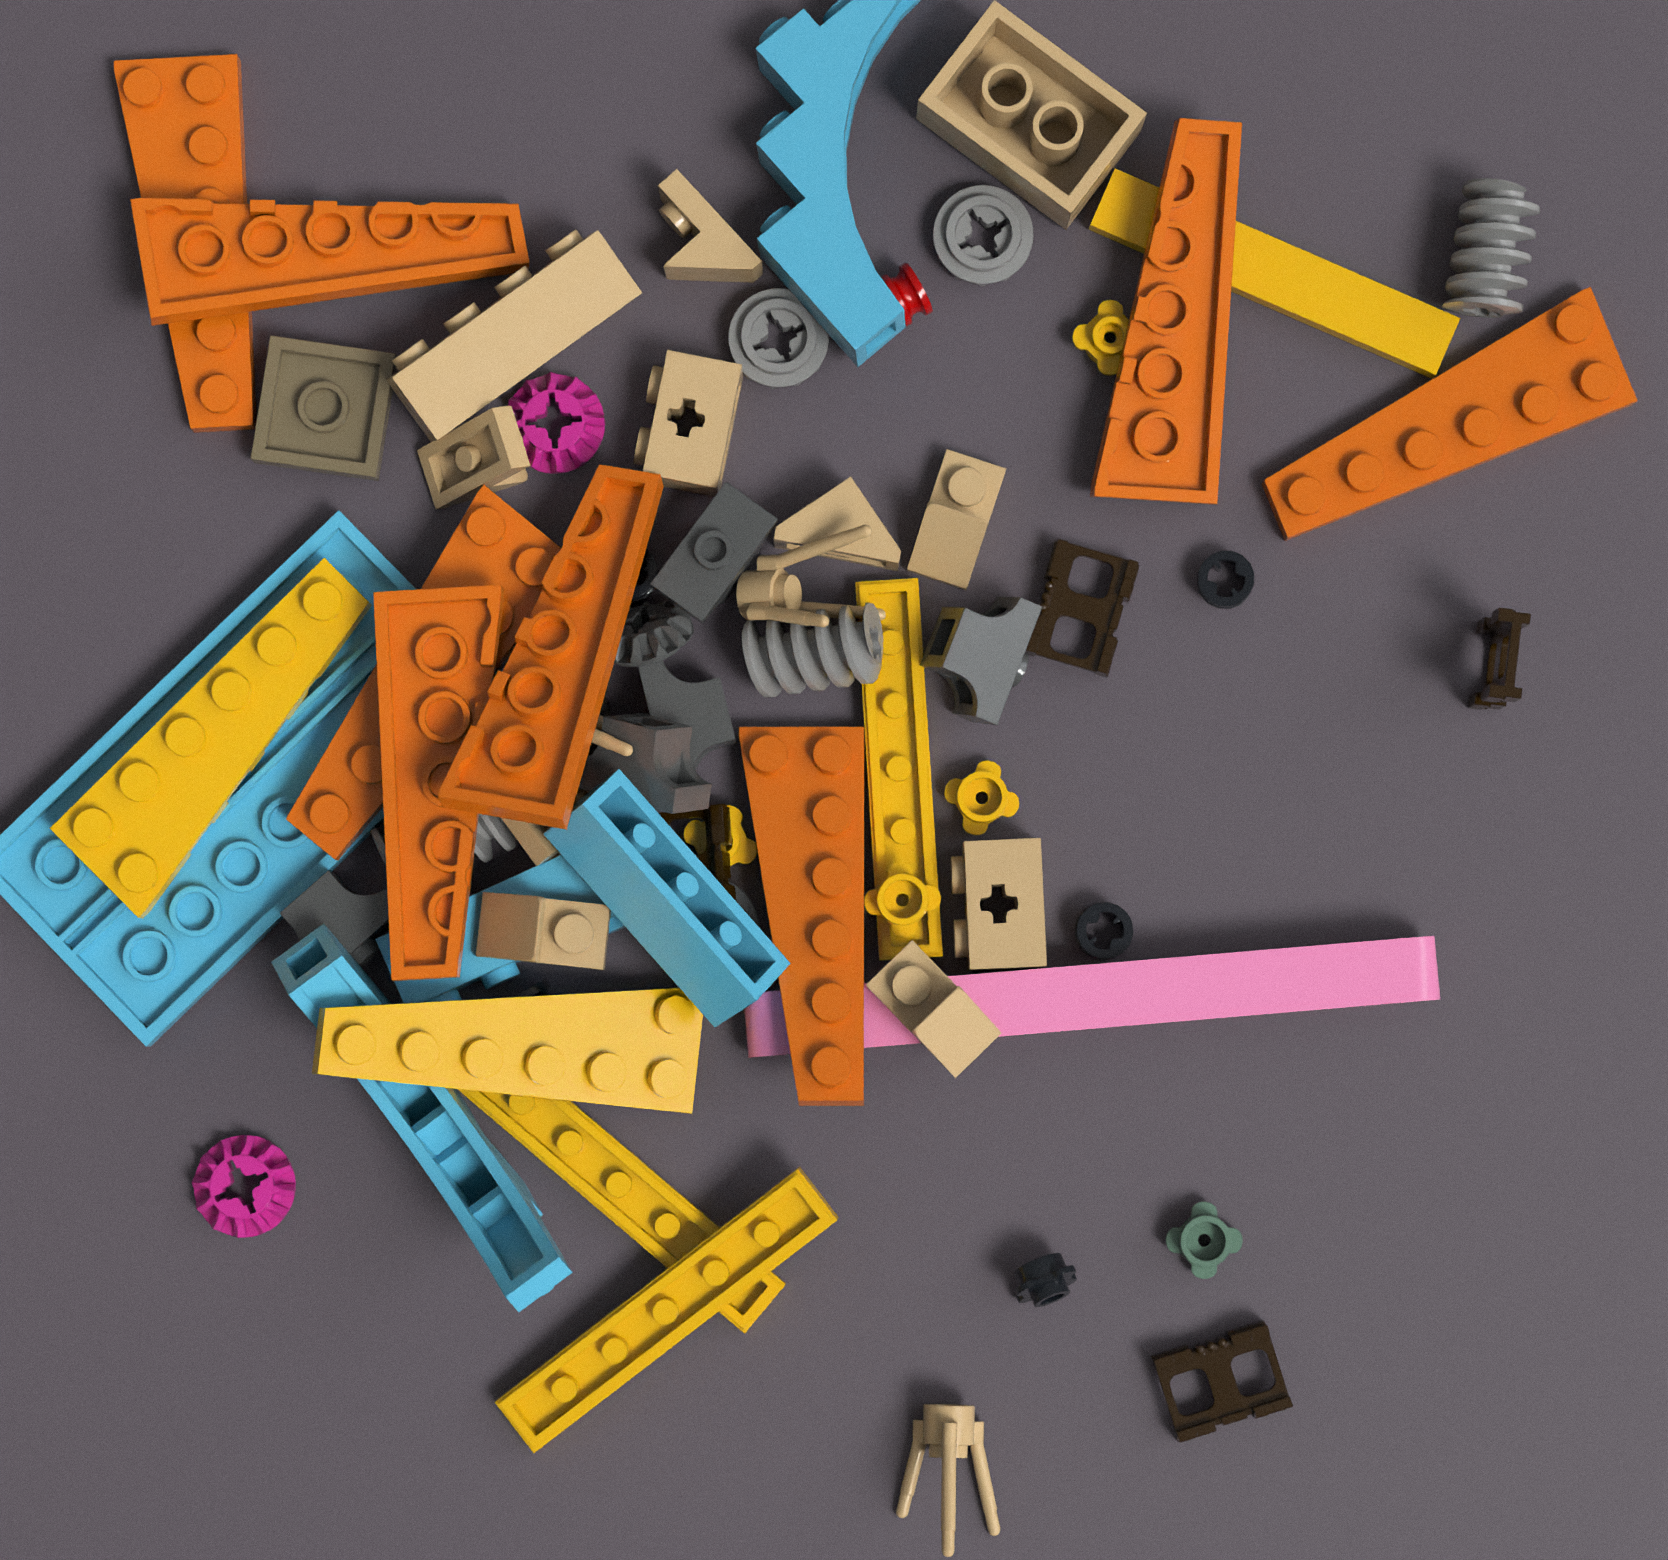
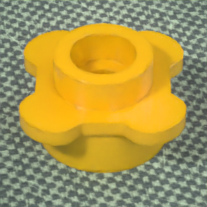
[1072,300,1129,376]
[944,761,1019,835]
[684,805,757,867]
[864,862,941,938]

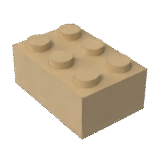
[916,0,1147,230]

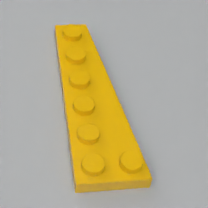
[50,558,372,919]
[312,987,703,1114]

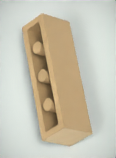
[386,229,642,442]

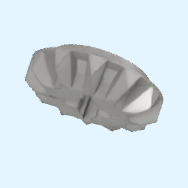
[933,185,1033,287]
[728,288,829,390]

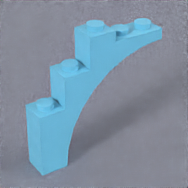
[755,0,921,367]
[271,923,573,1312]

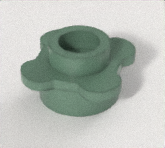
[1165,1202,1243,1279]

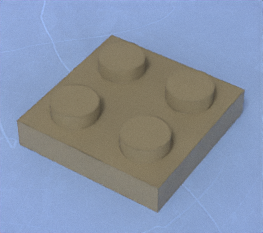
[251,335,397,481]

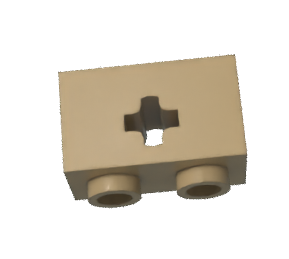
[634,350,743,497]
[950,838,1047,971]

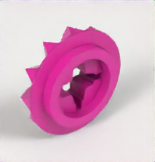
[508,372,605,474]
[191,1135,296,1238]

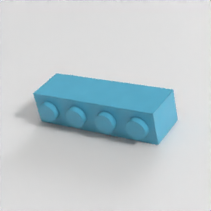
[544,769,791,1027]
[375,855,625,1003]

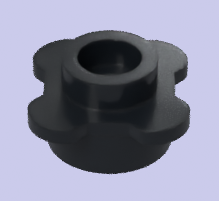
[1014,1253,1077,1307]

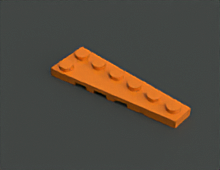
[113,54,257,433]
[1090,118,1242,505]
[130,198,530,326]
[1261,287,1638,541]
[438,464,664,830]
[286,485,561,861]
[373,584,504,981]
[739,727,864,1106]

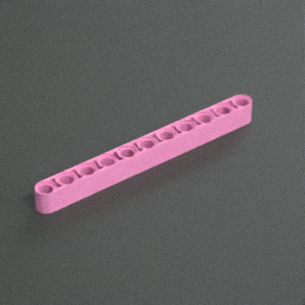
[744,936,1441,1058]

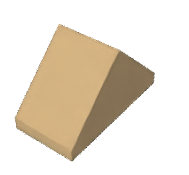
[774,477,901,571]

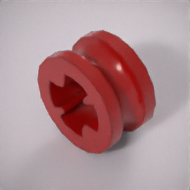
[880,262,933,327]

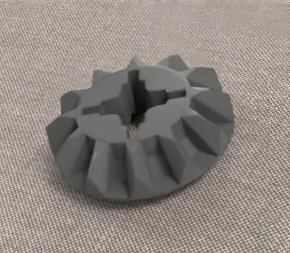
[614,601,694,667]

